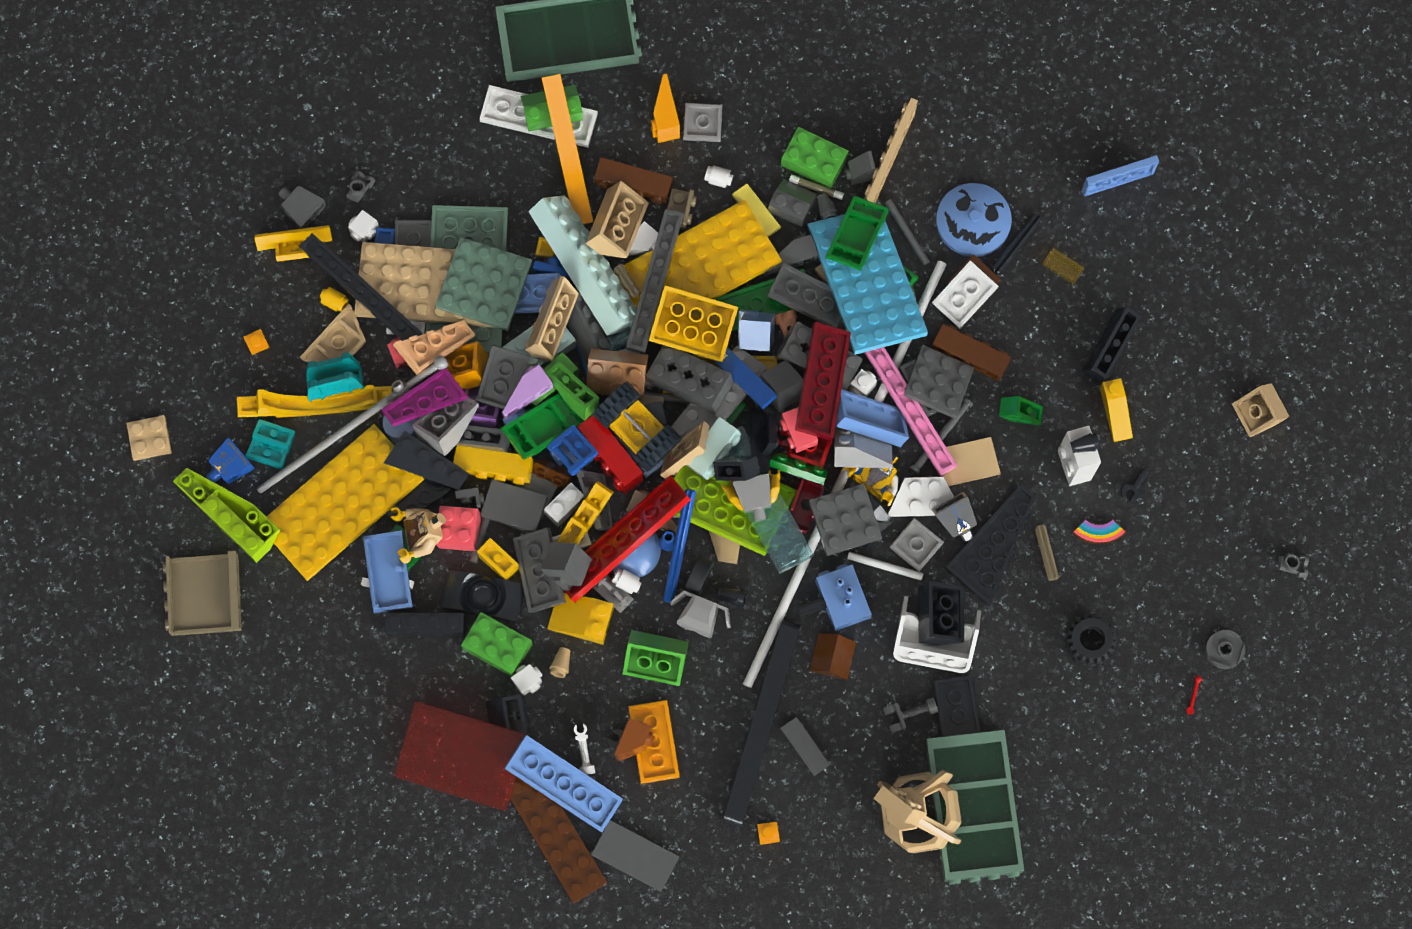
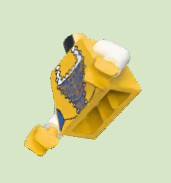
[842,453,899,506]

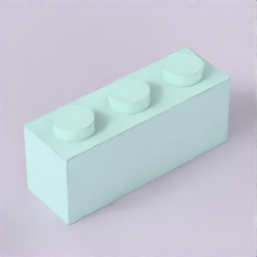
[687,417,741,480]

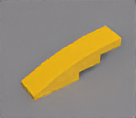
[556,481,614,545]

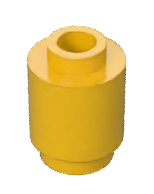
[319,287,349,312]

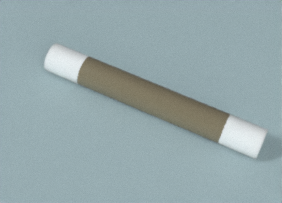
[789,174,844,200]

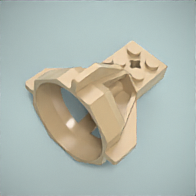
[874,770,962,853]

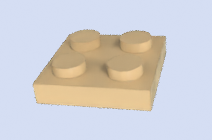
[127,415,172,461]

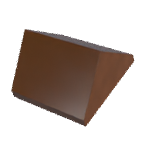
[810,633,856,680]

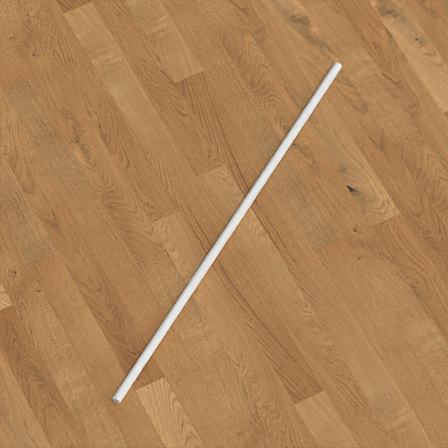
[743,261,946,688]

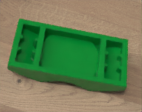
[826,196,889,271]
[501,393,584,460]

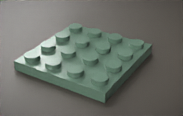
[435,237,532,331]

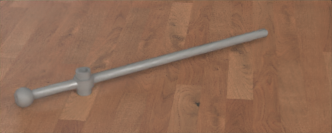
[257,355,448,493]

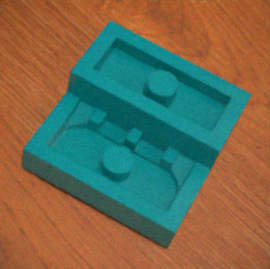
[246,419,295,470]

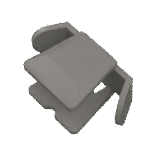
[670,591,731,638]

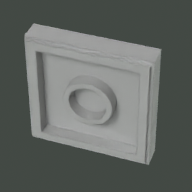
[683,103,722,142]
[889,518,944,572]

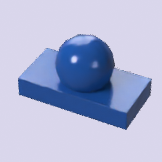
[533,256,571,282]

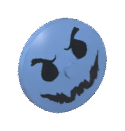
[936,183,1012,257]

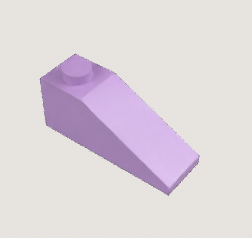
[502,365,553,420]

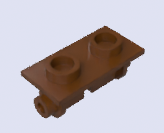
[532,458,573,489]

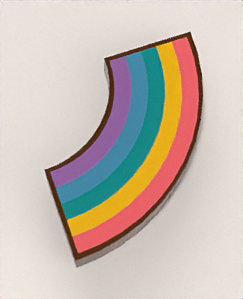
[1072,519,1126,544]

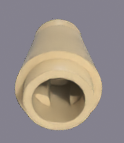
[550,647,571,678]

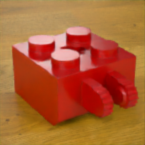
[778,430,835,467]

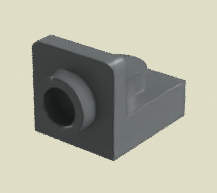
[455,488,484,510]

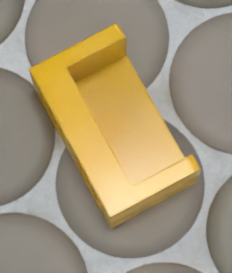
[477,538,519,580]

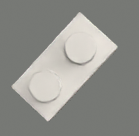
[544,483,585,527]

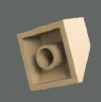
[1232,383,1290,437]

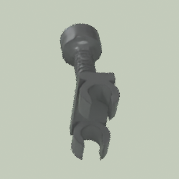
[883,697,938,734]

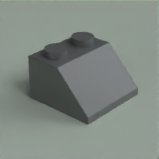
[768,179,818,227]

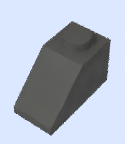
[845,151,875,185]

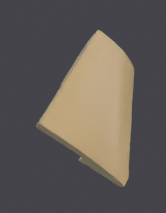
[709,531,740,564]

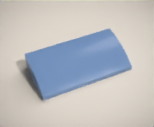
[836,389,909,447]

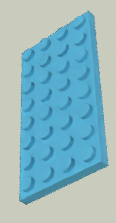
[808,214,928,354]

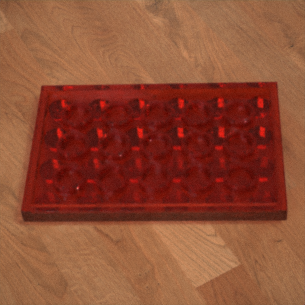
[394,701,528,811]

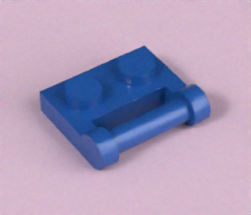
[547,425,598,476]

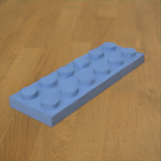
[504,735,623,832]

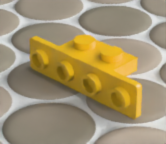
[255,225,332,262]

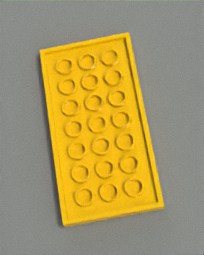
[613,200,782,307]
[266,424,424,581]

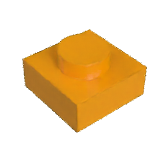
[244,329,269,355]
[757,822,780,845]

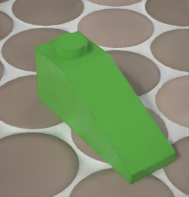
[545,362,599,421]

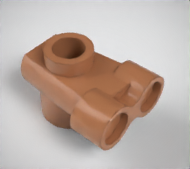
[775,310,798,338]

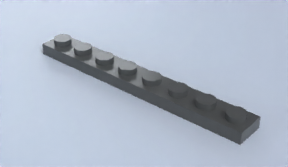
[626,209,684,354]

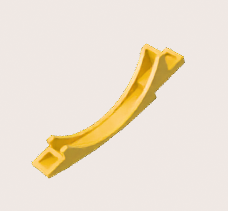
[236,385,393,418]

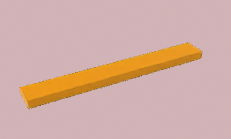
[542,74,593,224]

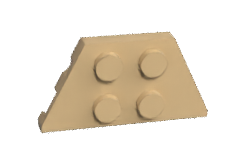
[300,304,366,362]

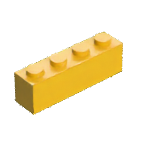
[453,445,534,485]

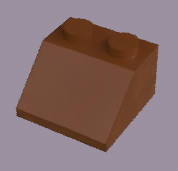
[614,718,655,761]

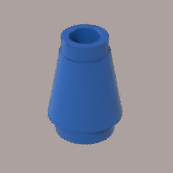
[659,531,676,551]

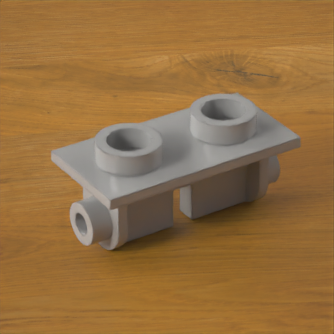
[592,575,634,613]

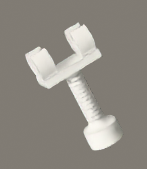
[574,724,595,775]

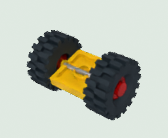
[592,381,682,472]

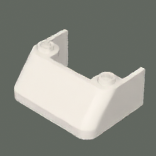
[893,596,981,673]

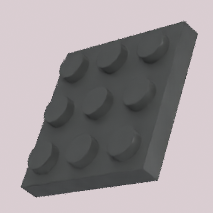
[903,345,974,419]
[808,484,882,556]

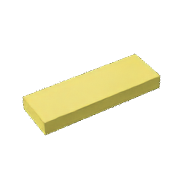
[732,184,781,237]

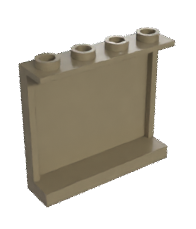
[163,551,242,636]

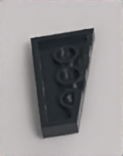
[383,431,469,490]
[385,477,465,525]

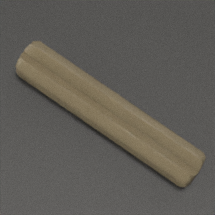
[1035,525,1059,581]

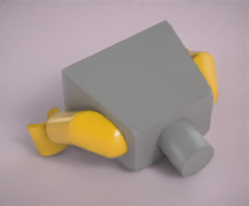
[721,470,781,522]

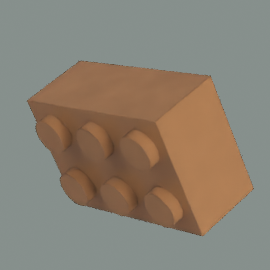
[586,348,648,399]

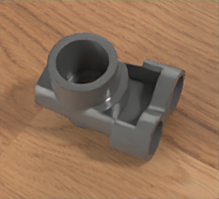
[346,171,375,203]
[1277,554,1309,578]

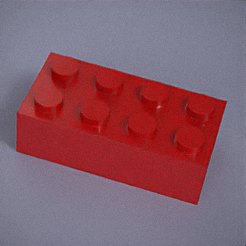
[577,415,643,495]

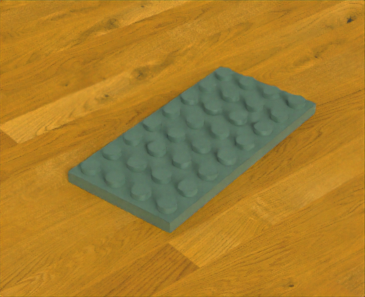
[426,205,508,354]

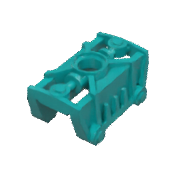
[306,352,364,402]

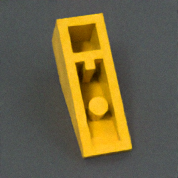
[1100,378,1133,442]

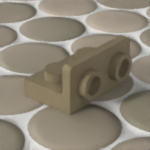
[667,189,697,230]

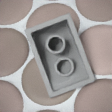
[412,397,479,456]
[834,428,893,468]

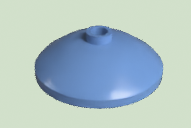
[612,533,661,577]

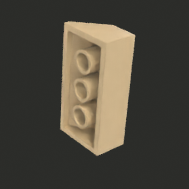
[586,181,649,258]
[525,276,579,361]

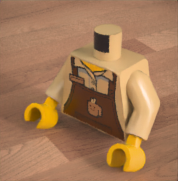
[390,507,446,563]

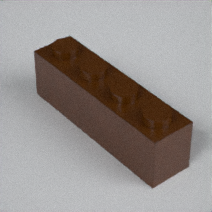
[594,157,673,204]
[931,324,1011,382]

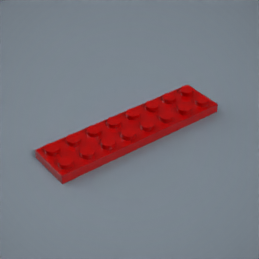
[564,475,691,603]

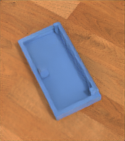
[363,530,413,613]

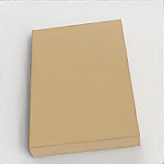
[941,437,1000,486]

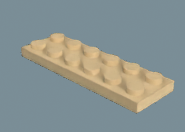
[864,98,918,203]

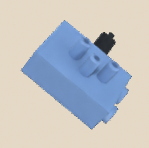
[797,564,872,631]

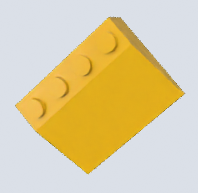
[649,286,738,362]

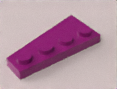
[382,368,468,427]

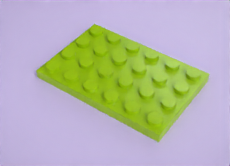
[674,465,796,556]

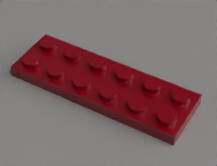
[795,322,851,440]

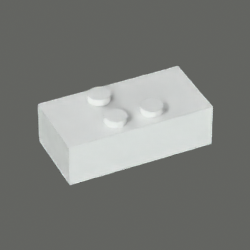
[1058,426,1101,486]

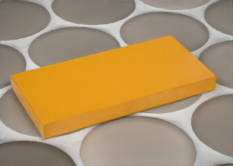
[628,700,680,784]

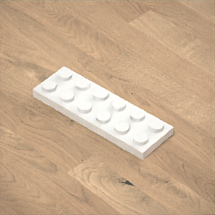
[480,85,598,148]

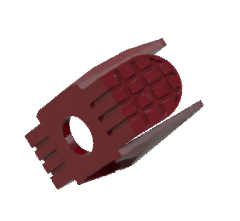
[789,478,826,533]

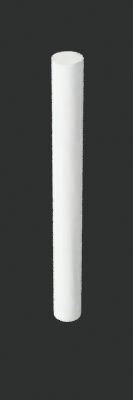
[847,552,924,580]

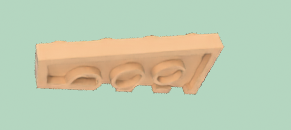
[393,320,475,375]

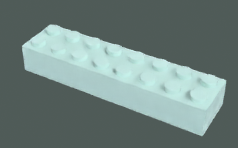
[528,195,637,335]

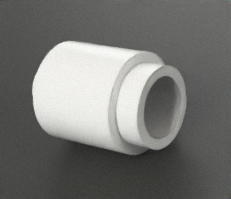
[704,165,733,188]
[611,568,641,594]

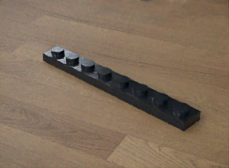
[299,233,422,341]

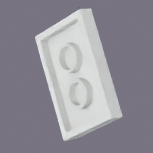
[932,261,999,329]

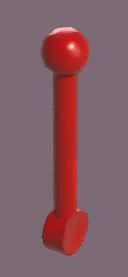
[1186,675,1202,715]

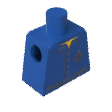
[206,438,255,484]

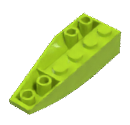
[173,468,280,563]

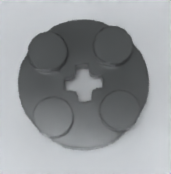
[1205,630,1245,669]

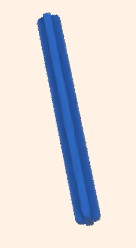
[663,489,696,602]

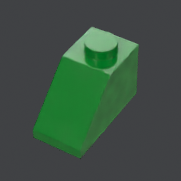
[999,396,1043,425]

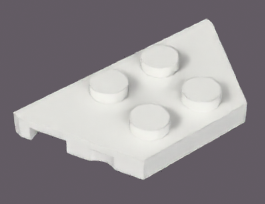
[888,477,954,517]

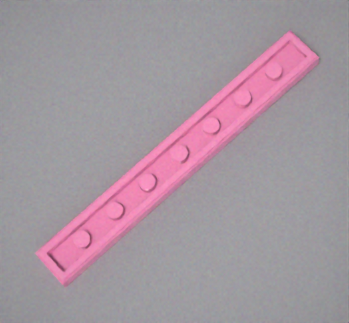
[864,347,957,476]

